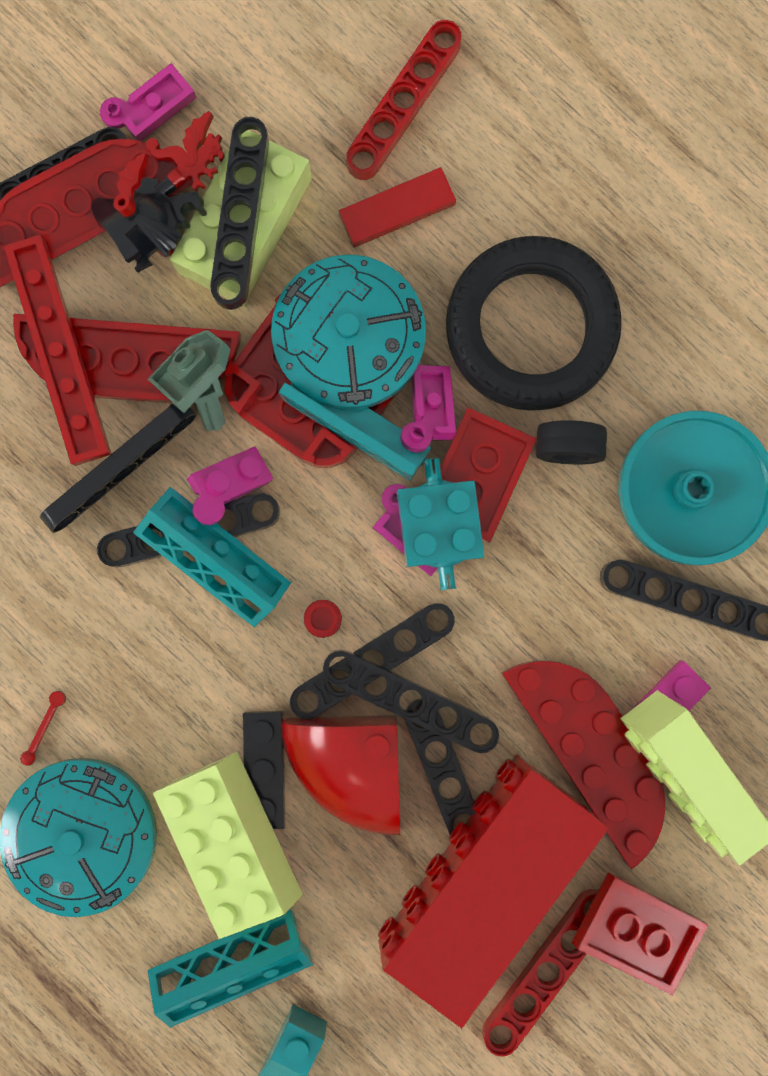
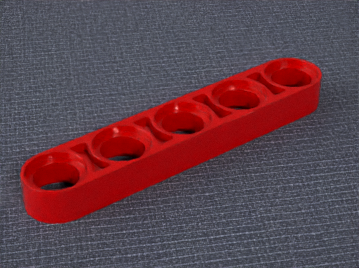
[347,20,462,180]
[483,889,598,1057]

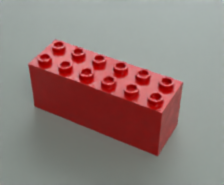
[378,754,609,1029]

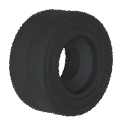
[536,420,607,465]

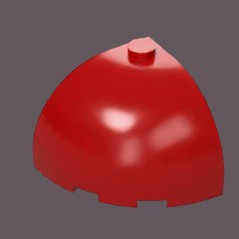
[281,715,400,835]

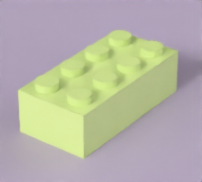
[170,130,312,307]
[620,690,768,866]
[153,752,303,939]

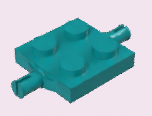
[396,458,484,591]

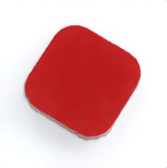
[224,294,398,468]

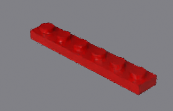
[4,234,112,466]

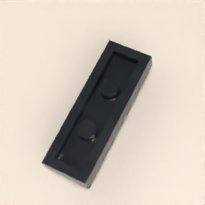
[243,711,286,829]

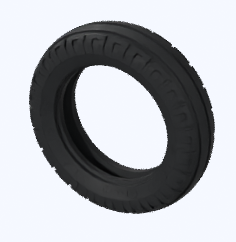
[446,236,622,411]

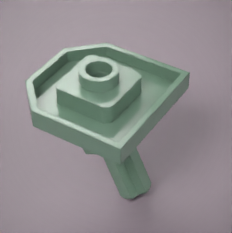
[148,330,231,431]

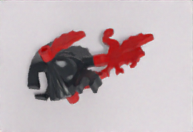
[92,111,225,272]

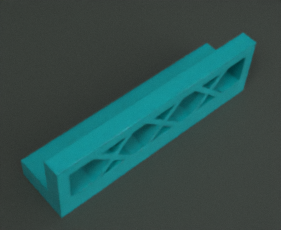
[279,383,431,482]
[133,487,292,628]
[147,909,313,1028]

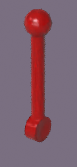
[20,691,66,766]

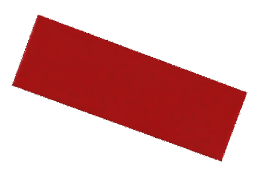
[339,167,456,248]

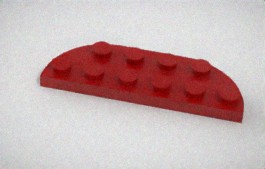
[0,139,193,287]
[13,313,241,403]
[501,661,665,870]

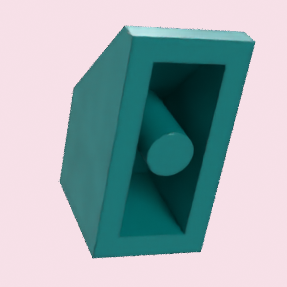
[258,1004,327,1076]

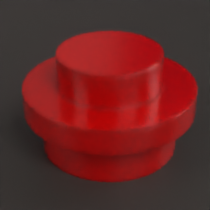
[304,600,342,638]

